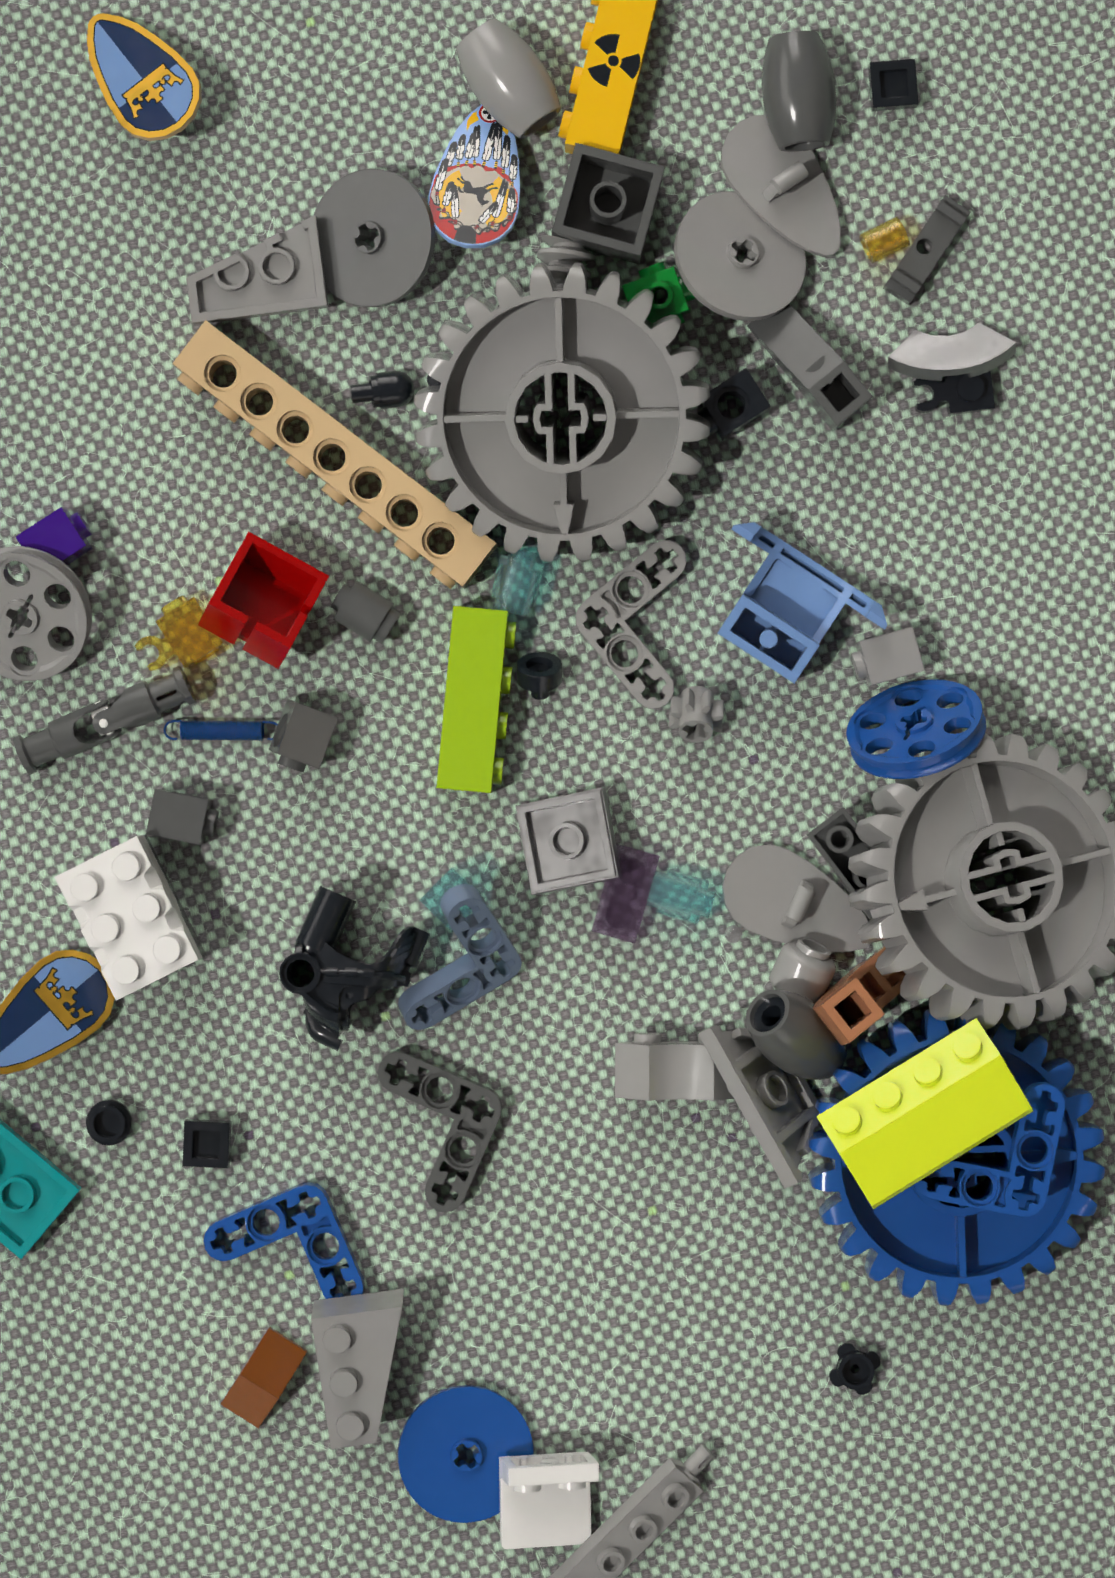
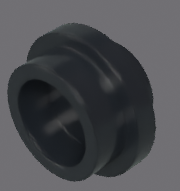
[86,1100,132,1146]

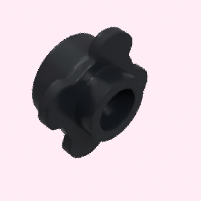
[829,1343,881,1395]

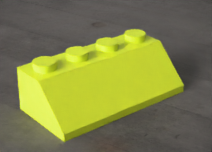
[816,1018,1033,1209]

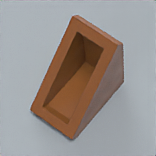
[221,1327,307,1428]

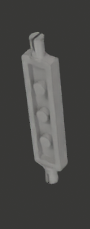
[549,1444,715,1578]

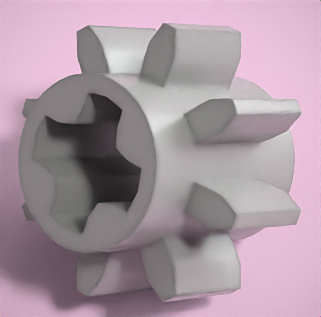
[669,686,724,743]

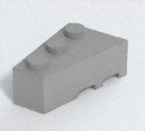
[311,1288,404,1449]

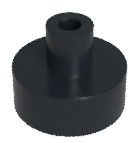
[516,652,562,700]

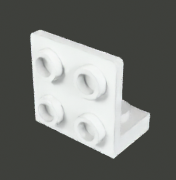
[499,1452,599,1549]

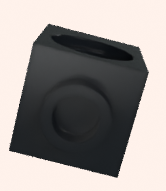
[696,368,771,441]

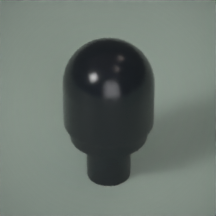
[350,371,414,409]

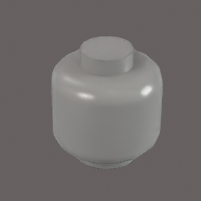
[769,937,836,1003]

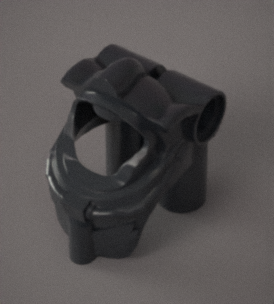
[279,886,430,1051]

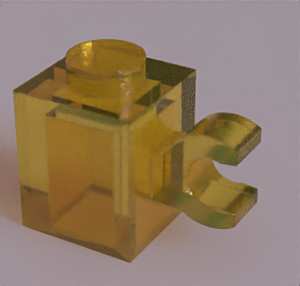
[135,595,228,671]

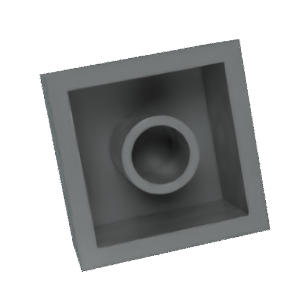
[552,143,665,264]

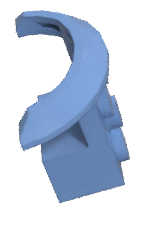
[718,522,887,684]

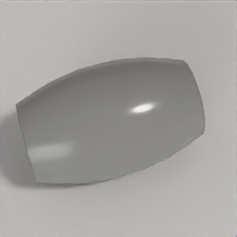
[456,19,561,139]

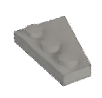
[186,215,329,325]

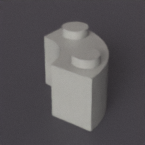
[615,1033,734,1101]

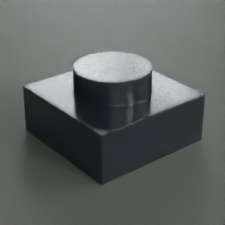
[868,59,919,112]
[182,1119,232,1168]

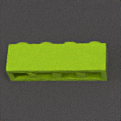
[436,606,517,793]

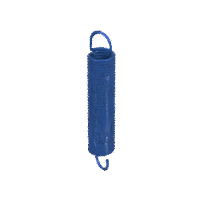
[164,720,278,741]

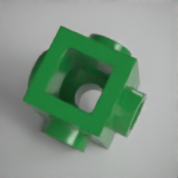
[622,262,696,325]

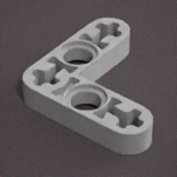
[575,540,686,709]

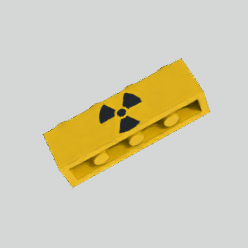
[558,0,658,154]

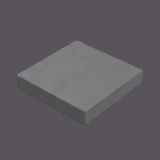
[516,788,622,895]

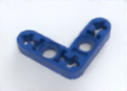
[913,1082,1065,1217]
[203,1182,365,1299]

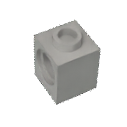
[851,626,925,687]

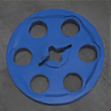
[846,680,986,779]

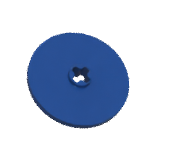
[398,1385,534,1523]

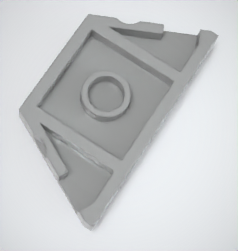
[698,1025,820,1189]

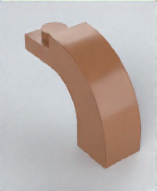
[812,946,906,1045]

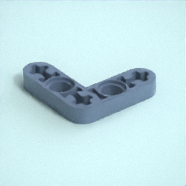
[398,884,522,1030]

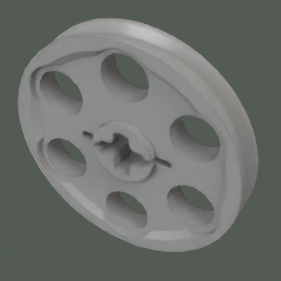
[0,546,92,681]

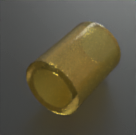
[859,217,910,264]

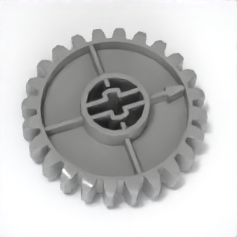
[414,263,711,562]
[848,734,1115,1031]

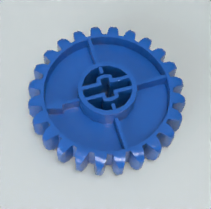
[808,1009,1106,1306]

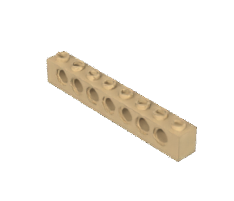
[172,320,497,589]

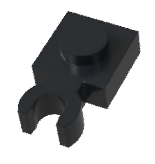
[912,371,995,416]

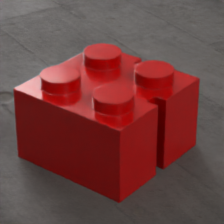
[198,531,329,669]

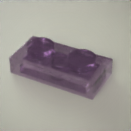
[591,843,660,944]

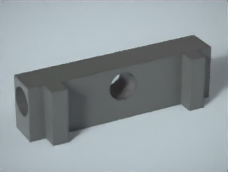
[883,195,971,305]

